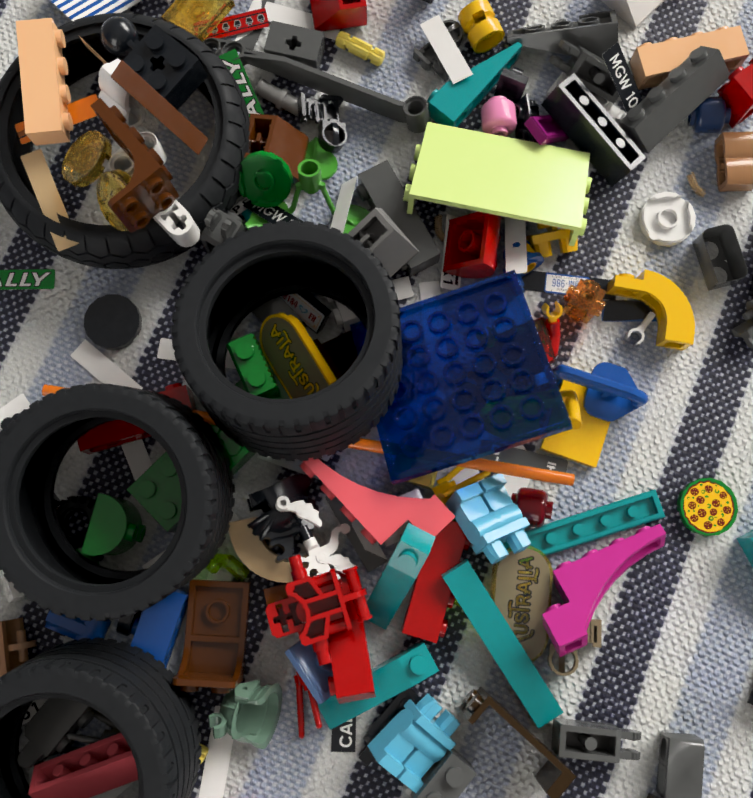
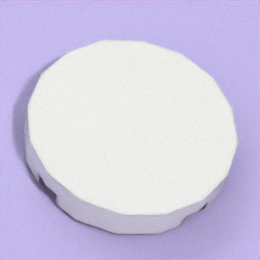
[639,192,696,247]

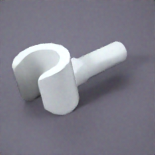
[625,312,656,346]

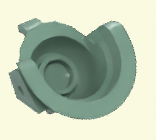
[208,680,282,749]

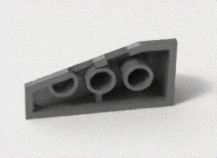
[507,10,618,59]

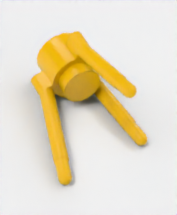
[432,456,491,507]

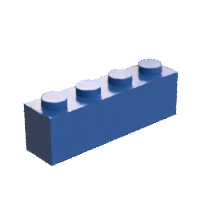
[131,589,189,669]

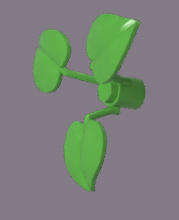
[245,137,370,234]

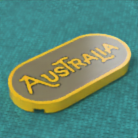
[259,312,337,399]

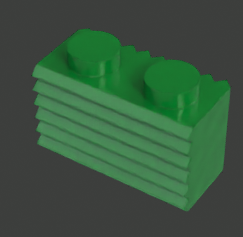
[226,333,280,398]

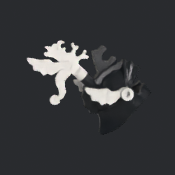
[247,474,356,580]

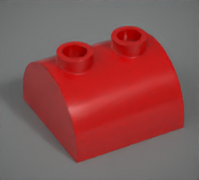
[443,212,501,279]

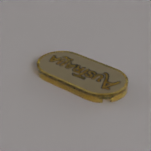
[490,545,553,662]

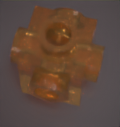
[563,279,607,324]

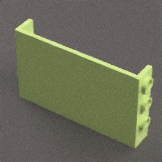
[403,122,592,246]

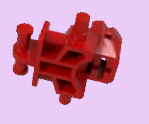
[265,554,373,666]

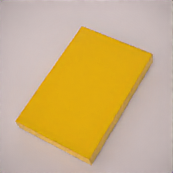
[540,379,610,468]

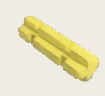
[335,31,385,66]

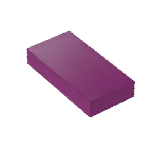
[524,115,569,145]

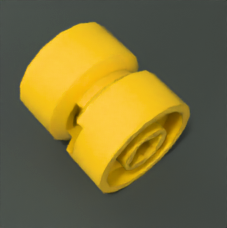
[458,0,505,53]

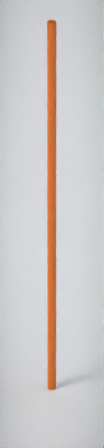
[42,384,575,486]

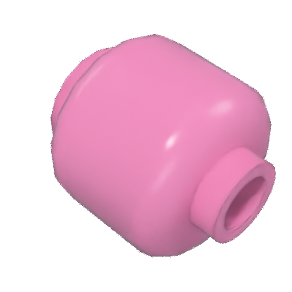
[481,96,517,137]

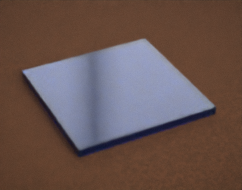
[350,270,572,485]

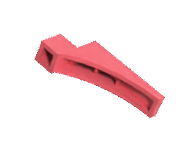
[299,458,456,545]

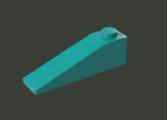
[427,42,522,127]
[367,523,436,630]
[318,641,439,730]

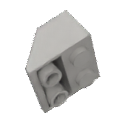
[348,207,419,278]

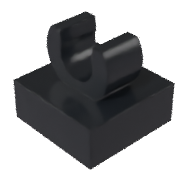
[494,67,529,104]

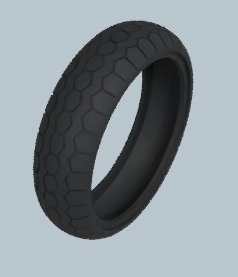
[0,13,251,269]

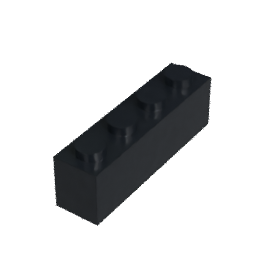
[541,73,646,187]

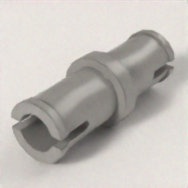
[255,79,298,117]

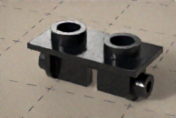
[515,94,540,143]

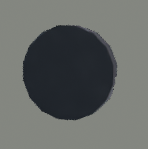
[84,294,142,350]

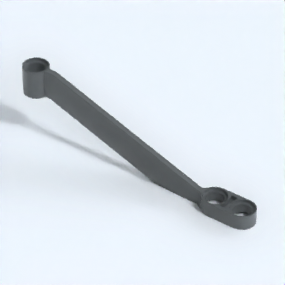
[202,38,431,133]

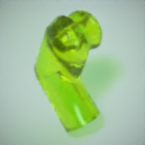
[206,553,250,582]

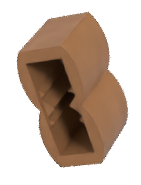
[714,132,753,192]

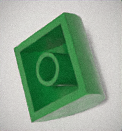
[81,493,146,556]

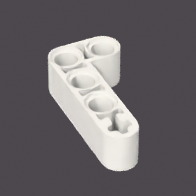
[108,131,200,247]

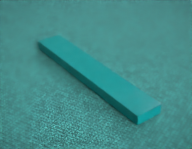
[497,489,665,566]
[441,559,564,729]

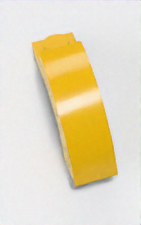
[606,269,695,350]

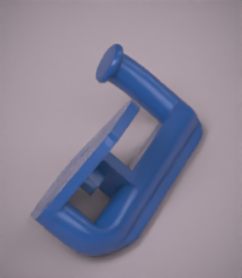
[546,362,648,422]

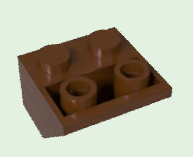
[244,114,309,183]

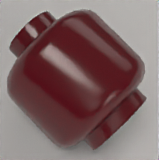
[511,487,553,528]

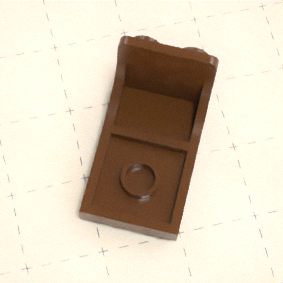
[90,98,179,233]
[172,579,251,694]

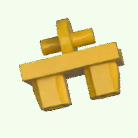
[526,223,578,258]

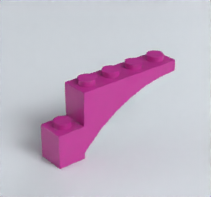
[542,524,666,657]

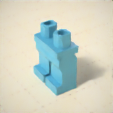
[446,473,531,565]
[367,693,460,793]

